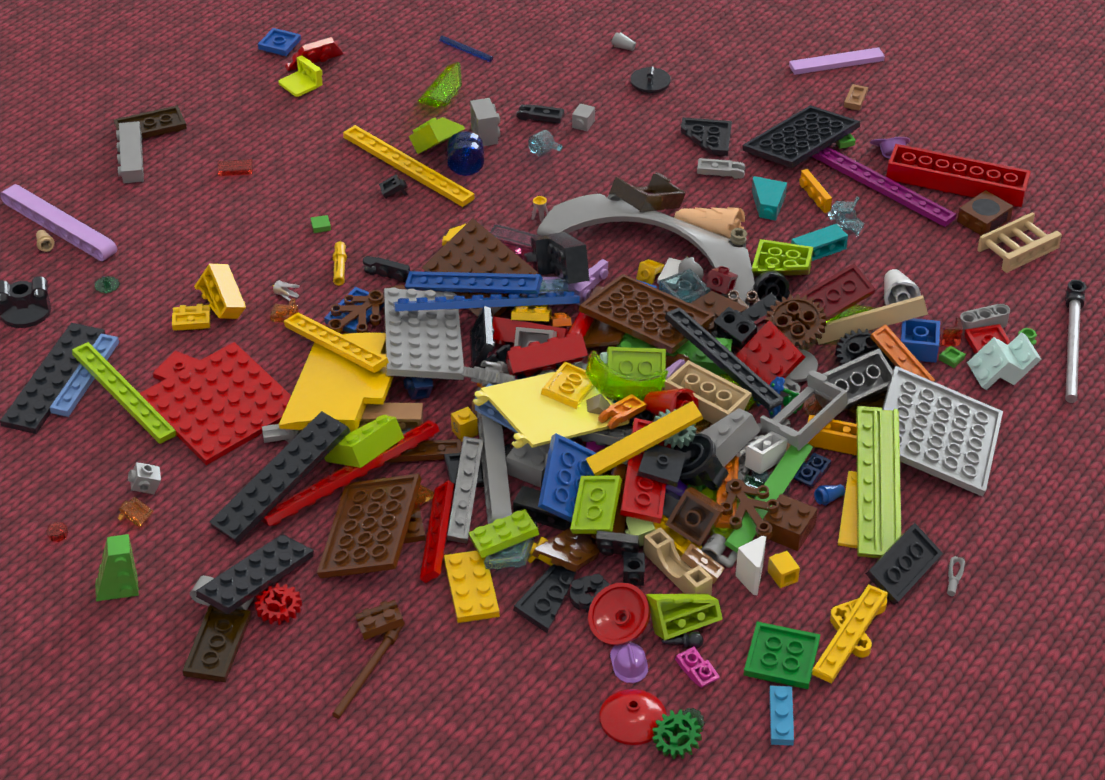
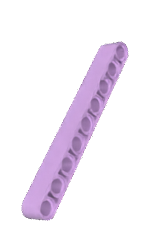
[0,184,117,261]

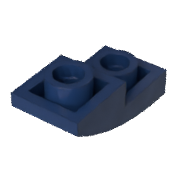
[793,453,831,487]

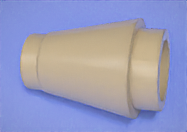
[36,230,55,252]

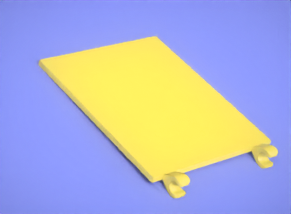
[473,372,629,449]

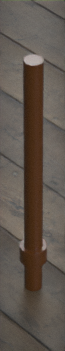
[332,622,405,719]

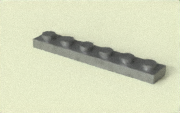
[447,436,483,544]

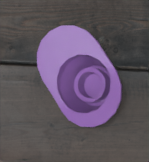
[870,137,910,159]
[610,642,648,683]

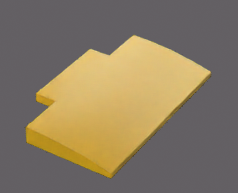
[279,333,394,432]

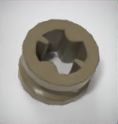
[730,228,747,245]

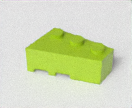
[646,594,723,640]

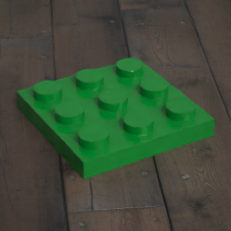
[743,621,821,689]

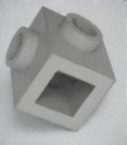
[128,462,161,494]

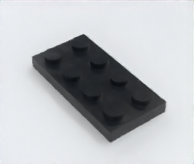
[865,523,943,605]

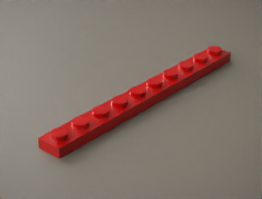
[261,421,440,526]

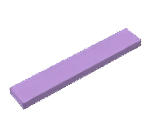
[789,48,885,75]

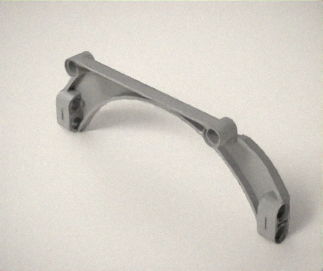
[537,194,755,306]

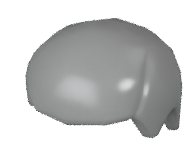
[678,257,704,284]

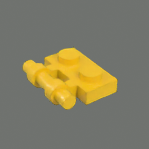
[172,304,211,331]

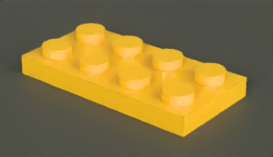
[444,550,500,623]

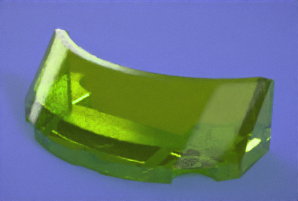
[585,351,668,401]

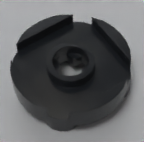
[570,574,610,613]

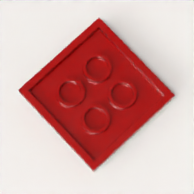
[735,320,806,386]

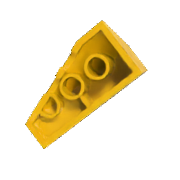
[838,471,857,548]

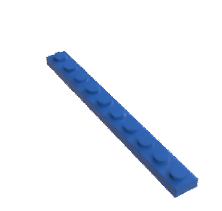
[393,291,580,311]

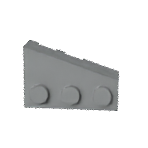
[699,408,761,467]

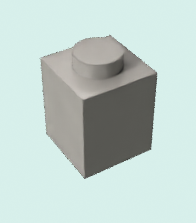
[572,104,595,131]

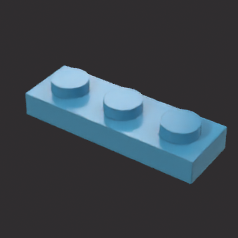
[769,686,794,746]

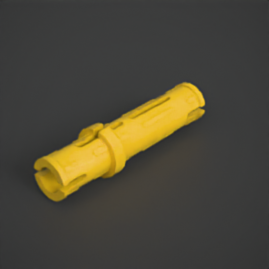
[333,242,347,286]

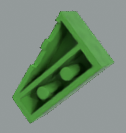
[95,534,139,601]

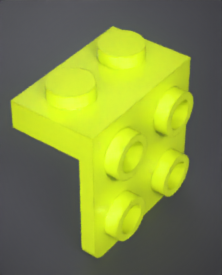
[279,55,323,97]

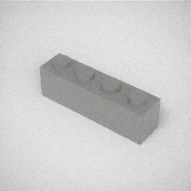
[116,121,144,183]

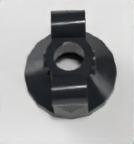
[0,276,52,328]
[671,433,729,491]

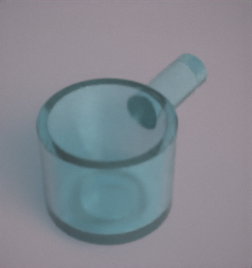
[528,130,562,156]

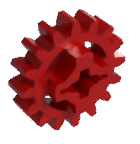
[255,583,302,625]

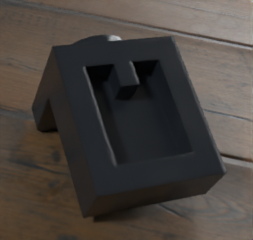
[379,174,408,198]

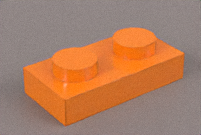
[550,312,572,327]

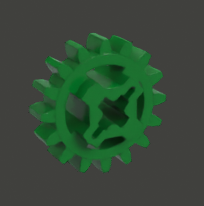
[653,710,702,759]

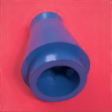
[814,484,845,505]

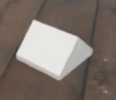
[736,536,766,595]

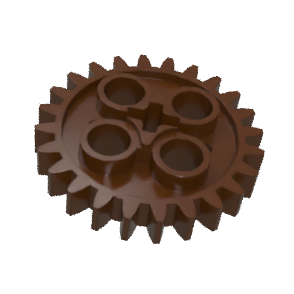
[765,294,827,350]

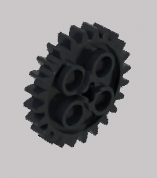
[835,329,895,370]

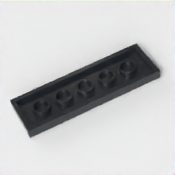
[196,534,314,614]

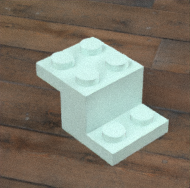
[967,332,1041,390]

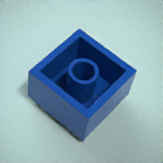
[900,318,940,363]

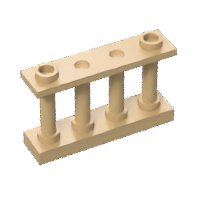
[978,212,1062,273]

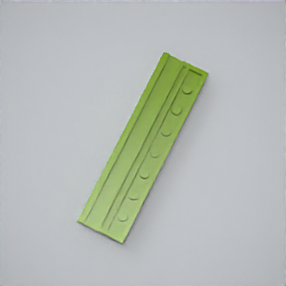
[856,406,901,558]

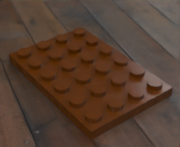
[422,218,539,318]
[579,274,714,354]
[317,473,422,578]

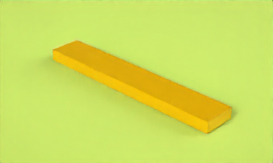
[586,401,703,476]
[812,584,888,683]

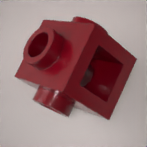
[706,266,738,294]

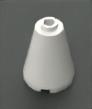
[884,269,921,305]

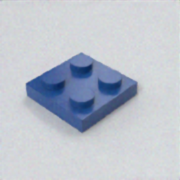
[258,28,301,56]

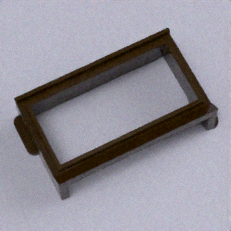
[609,172,686,212]

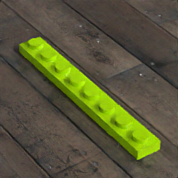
[72,342,176,444]

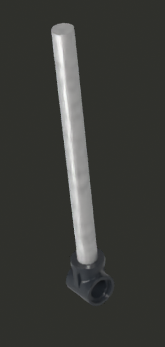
[1065,280,1086,403]

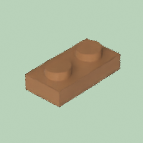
[844,84,868,110]
[680,543,725,584]

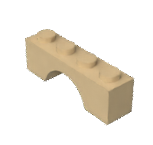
[643,527,713,595]

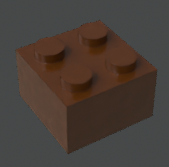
[665,487,726,547]
[763,494,818,551]

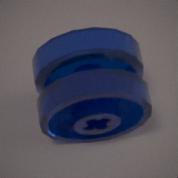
[447,131,484,176]

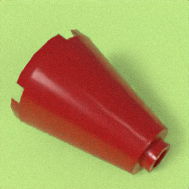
[643,388,698,416]

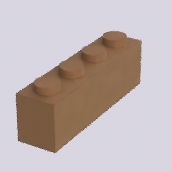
[358,403,423,430]

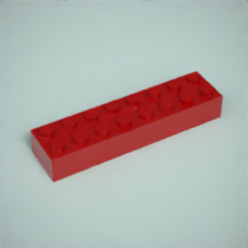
[886,144,1031,207]

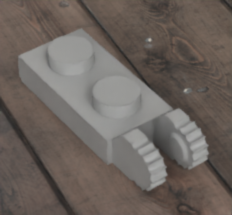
[697,158,745,179]

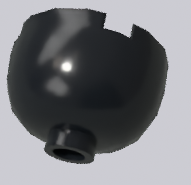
[753,271,790,302]

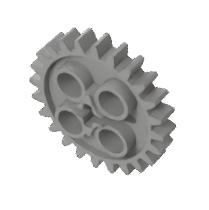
[461,366,518,386]

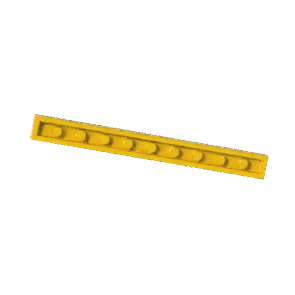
[343,125,475,207]

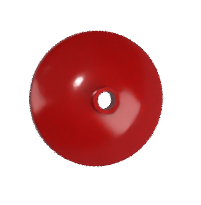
[588,583,650,646]
[600,689,666,745]

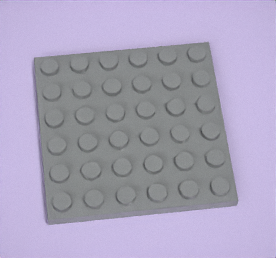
[882,366,1003,496]

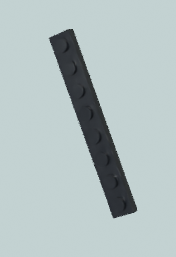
[665,307,784,411]

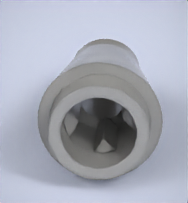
[612,32,636,51]

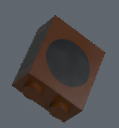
[957,190,1013,236]

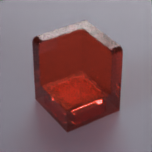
[940,318,963,346]

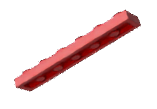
[420,480,454,583]

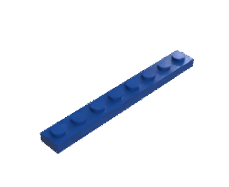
[405,271,543,294]

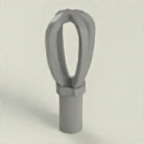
[947,556,965,596]

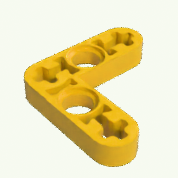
[830,598,887,658]

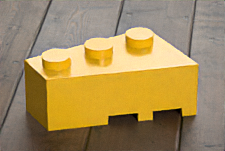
[194,264,246,319]

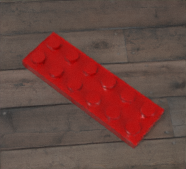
[620,418,671,524]

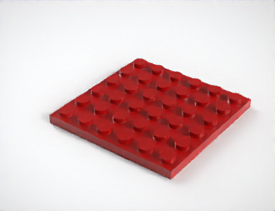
[139,342,291,466]

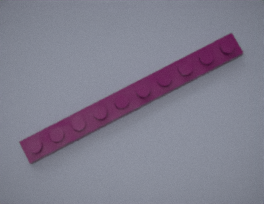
[812,147,956,227]

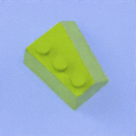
[409,117,465,154]
[751,239,813,276]
[325,415,404,468]

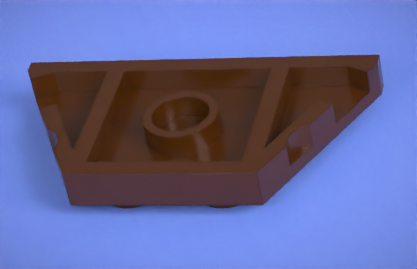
[690,291,747,333]
[532,527,600,572]

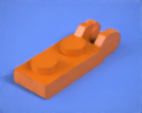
[598,394,647,429]

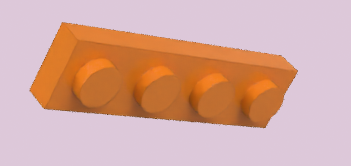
[870,324,935,382]

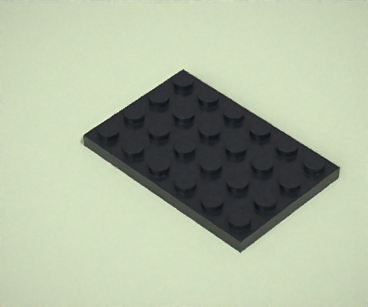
[742,105,860,168]

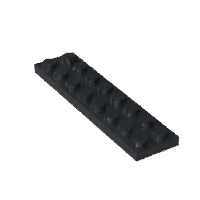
[0,323,105,434]
[209,411,350,544]

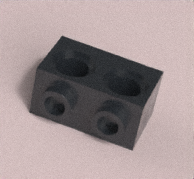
[714,307,757,350]

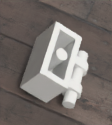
[736,431,788,474]

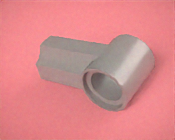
[262,424,301,443]

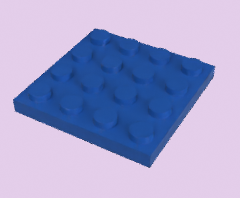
[538,433,603,523]

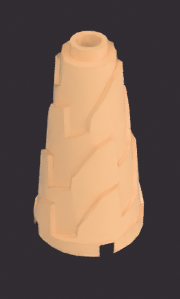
[674,207,745,238]

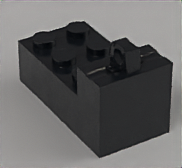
[523,232,589,284]

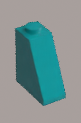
[752,176,787,221]

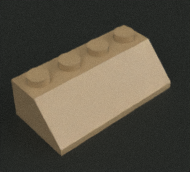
[665,360,752,424]

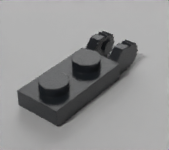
[516,104,564,124]
[363,256,410,282]

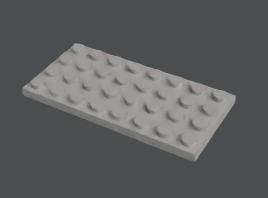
[384,288,464,380]

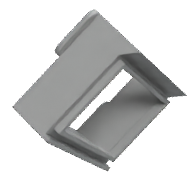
[760,370,848,451]

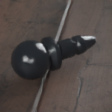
[661,632,704,649]

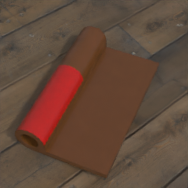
[565,286,625,348]

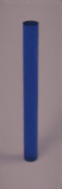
[439,35,493,62]

